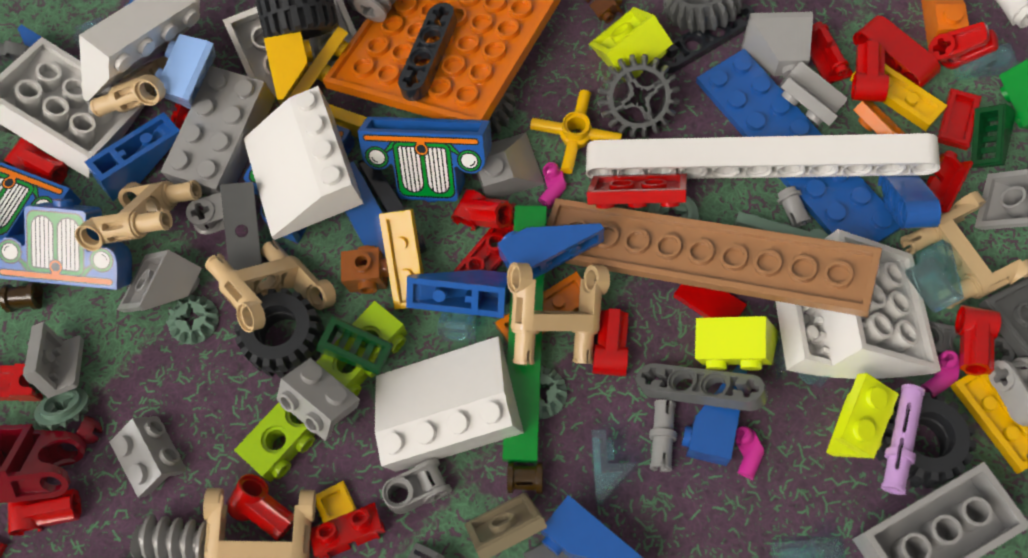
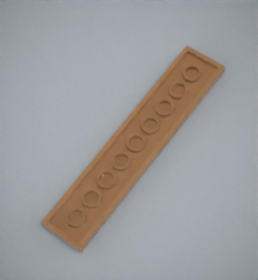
[546,198,882,317]

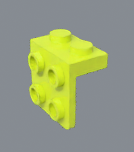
[826,373,899,458]

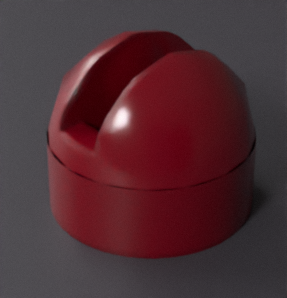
[76,415,103,444]

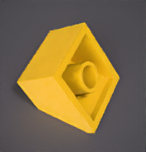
[264,32,313,105]

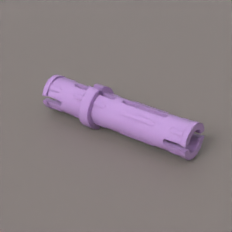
[881,384,925,495]

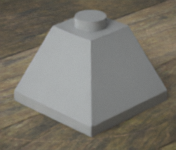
[741,12,813,78]
[477,133,545,199]
[975,169,1028,230]
[117,250,202,312]

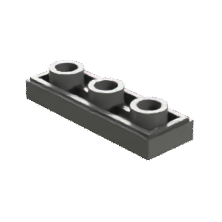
[220,182,261,270]

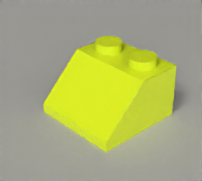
[589,7,673,82]
[695,316,778,371]

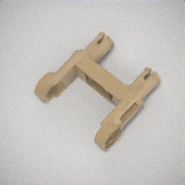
[90,56,168,117]
[75,180,202,251]
[900,191,1028,309]
[205,240,336,333]
[507,262,610,365]
[203,488,316,558]

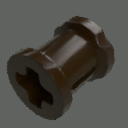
[0,282,43,313]
[507,462,543,494]

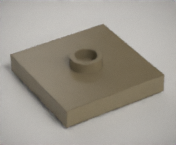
[465,492,548,558]

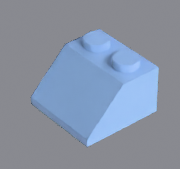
[154,34,216,109]

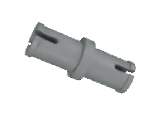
[649,399,677,472]

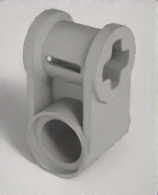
[186,192,225,235]
[989,357,1028,427]
[382,458,452,514]

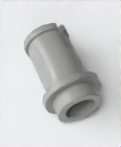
[777,186,811,228]

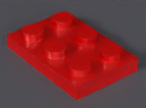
[587,173,687,209]

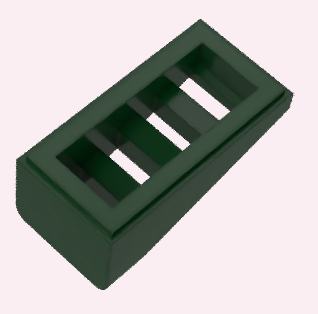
[971,103,1015,168]
[317,316,394,375]

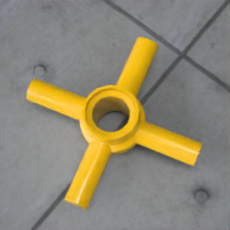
[530,90,622,174]

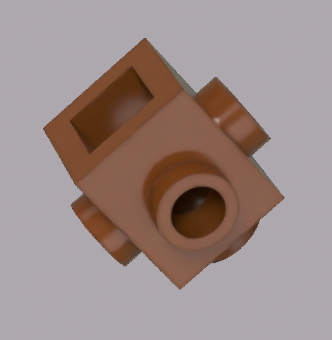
[341,245,389,294]

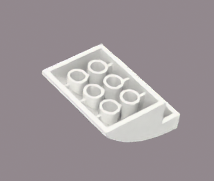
[775,229,941,379]

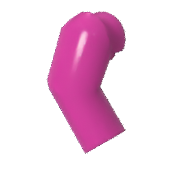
[538,162,567,209]
[921,350,960,399]
[735,426,765,480]

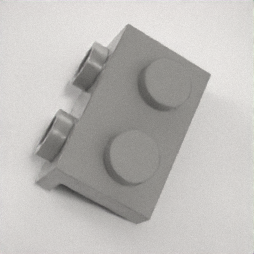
[780,61,847,126]
[23,322,84,398]
[277,358,360,440]
[110,416,186,498]

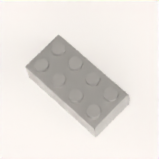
[160,66,275,196]
[852,462,1028,558]

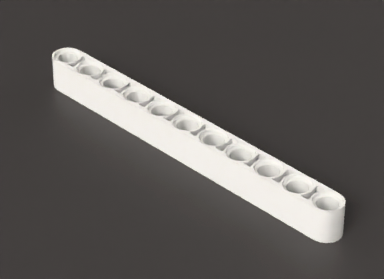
[586,133,940,179]

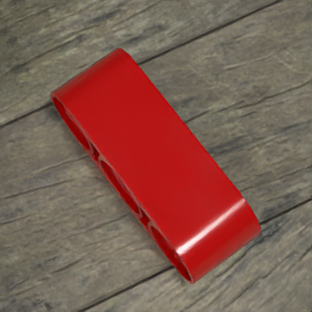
[853,15,941,88]

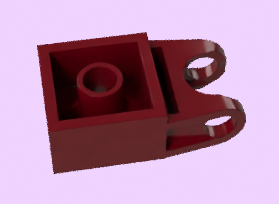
[0,424,87,503]

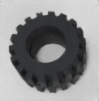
[255,0,339,40]
[234,288,325,378]
[876,392,977,488]

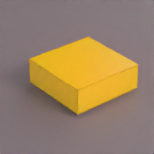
[316,481,357,523]

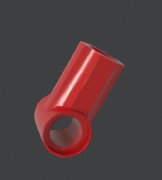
[851,41,889,102]
[3,137,69,185]
[451,190,514,231]
[955,305,1001,376]
[592,308,629,377]
[226,474,294,542]
[8,489,81,536]

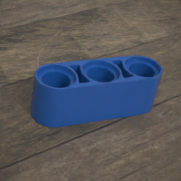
[878,176,941,229]

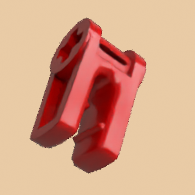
[928,22,999,69]

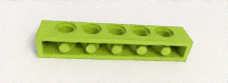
[234,301,408,483]

